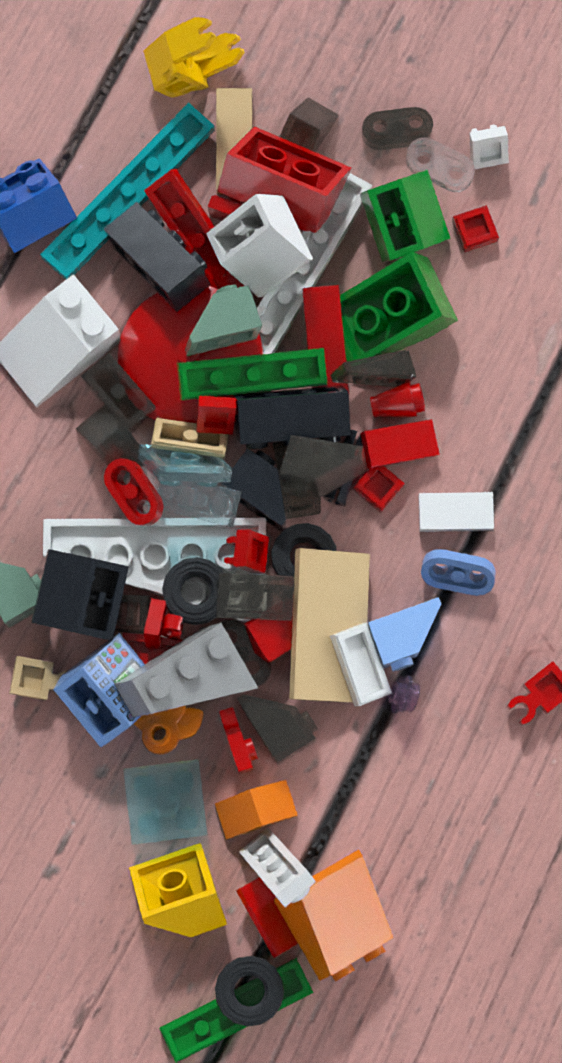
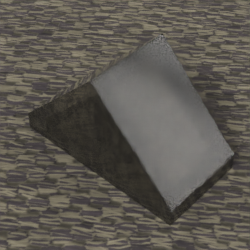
[279,97,339,152]
[76,405,151,483]

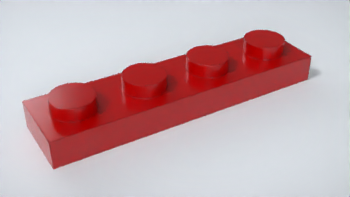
[144,169,253,293]

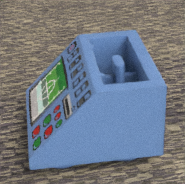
[53,633,145,748]

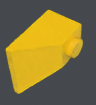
[129,843,227,937]

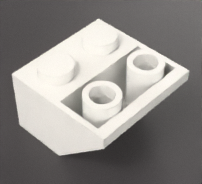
[206,194,313,297]

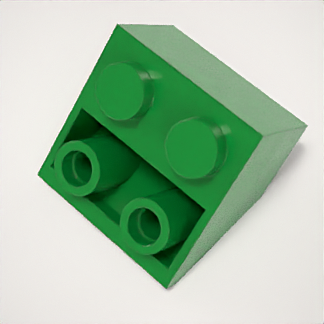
[359,170,451,262]

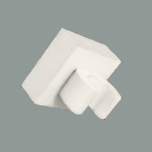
[469,125,509,169]

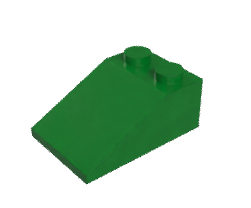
[340,252,458,370]

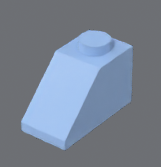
[368,597,441,672]

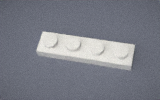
[239,828,316,907]

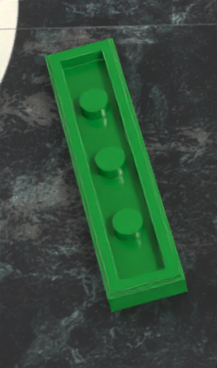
[177,348,327,400]
[159,958,314,1063]

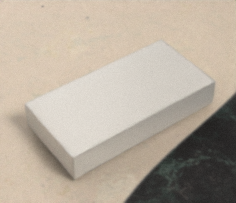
[418,492,494,532]
[330,623,392,706]

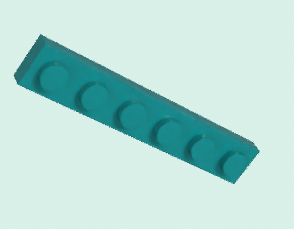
[40,102,215,280]

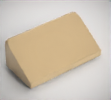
[151,418,229,458]

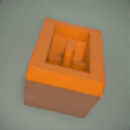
[215,780,298,840]

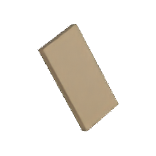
[289,548,370,703]

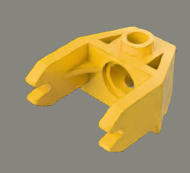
[143,17,245,98]

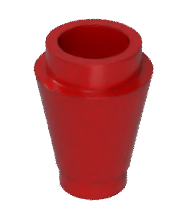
[370,381,426,418]

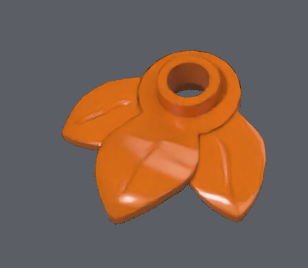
[134,706,204,755]

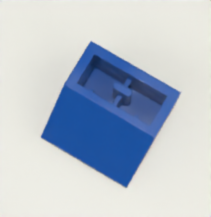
[0,158,77,253]

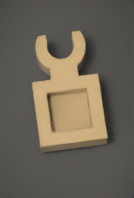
[9,656,68,701]

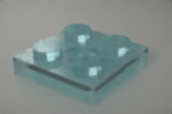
[138,444,232,487]
[123,759,208,845]

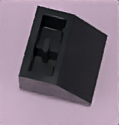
[31,549,129,641]

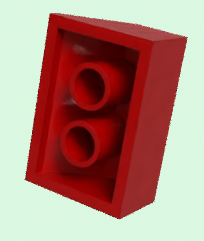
[217,126,352,233]

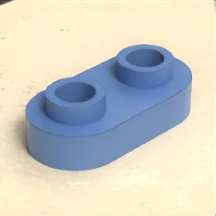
[421,549,496,596]

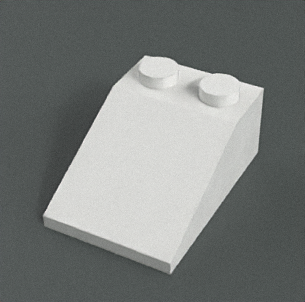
[0,274,121,408]

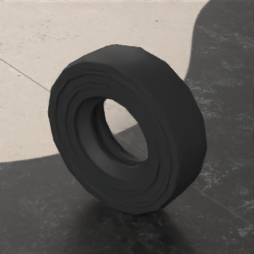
[271,523,337,588]
[162,557,230,625]
[215,956,284,1027]

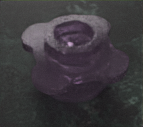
[389,676,420,713]

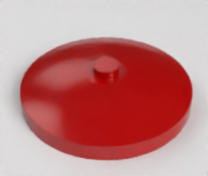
[118,286,264,423]

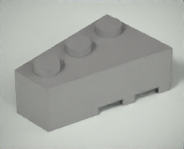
[114,623,258,717]

